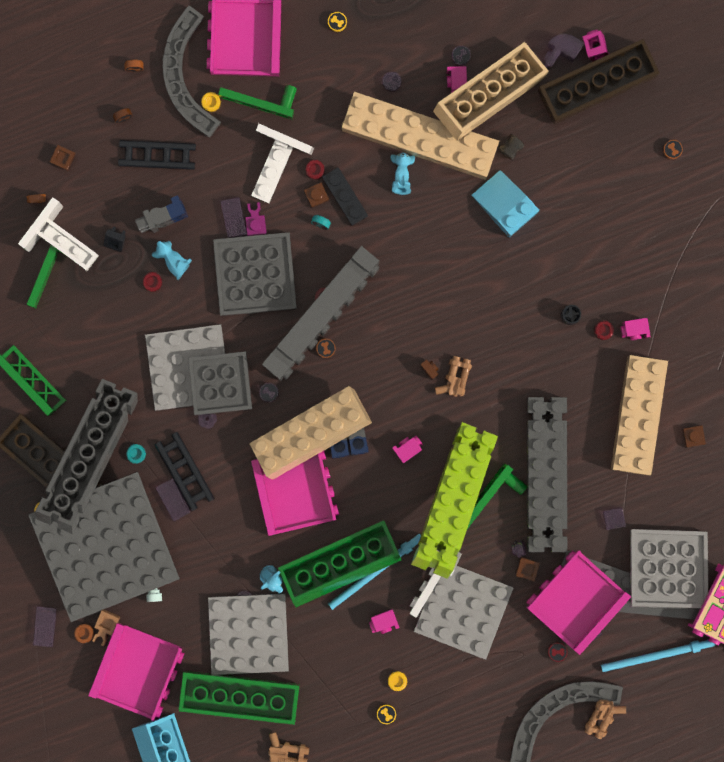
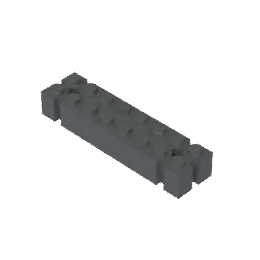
[262,246,380,381]
[36,379,138,534]
[527,397,567,552]

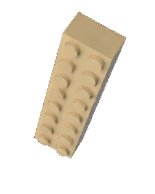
[342,92,499,180]

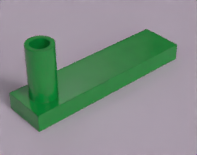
[218,85,297,120]
[27,245,64,309]
[467,463,527,529]

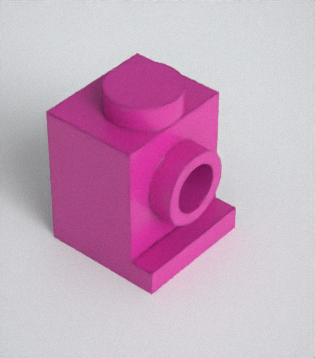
[582,30,609,62]
[446,66,467,93]
[620,318,651,340]
[392,436,423,463]
[369,609,399,634]

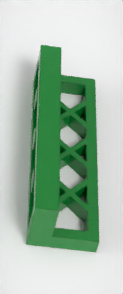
[0,345,67,416]

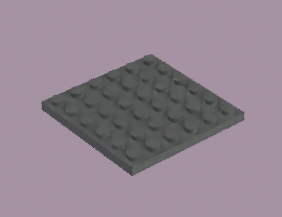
[28,471,180,622]

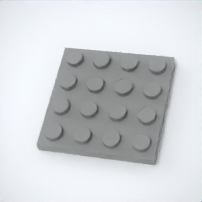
[145,325,225,411]
[630,529,708,609]
[414,566,513,660]
[208,594,289,675]

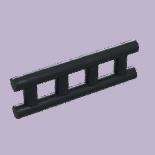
[118,140,196,170]
[154,432,215,512]

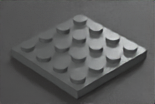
[213,232,297,316]

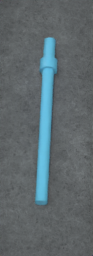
[328,534,421,610]
[601,640,715,672]

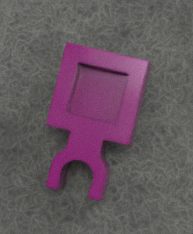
[245,202,267,236]

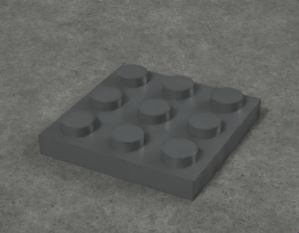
[188,351,252,415]

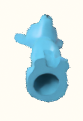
[391,153,415,195]
[152,241,192,280]
[260,565,283,593]

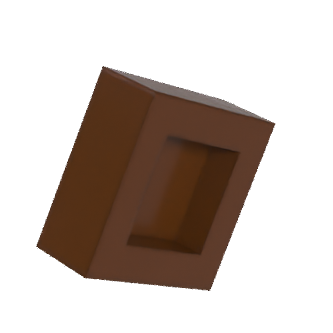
[50,145,76,171]
[304,183,329,208]
[420,359,439,380]
[683,425,706,448]
[516,558,540,581]

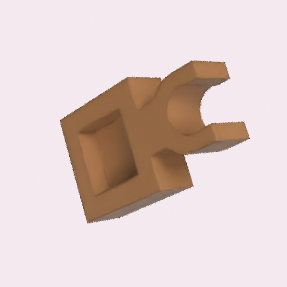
[92,609,120,646]

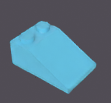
[471,170,539,238]

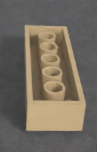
[433,42,549,141]
[610,355,668,476]
[249,386,372,480]

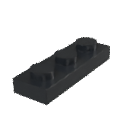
[322,167,368,226]

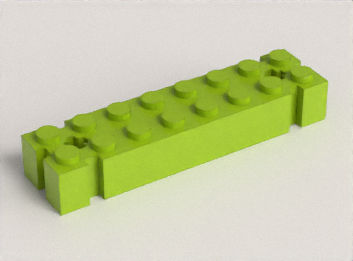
[411,422,498,579]

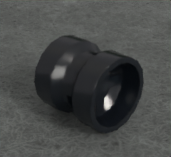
[561,305,581,325]

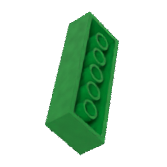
[278,520,401,607]
[179,671,300,725]

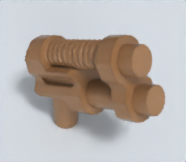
[435,356,472,397]
[585,700,626,739]
[268,732,310,762]

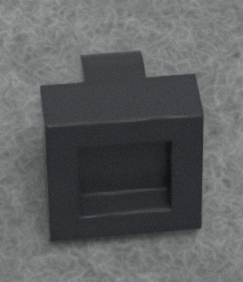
[103,227,126,252]

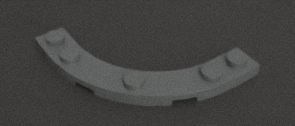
[163,5,221,138]
[510,681,623,762]

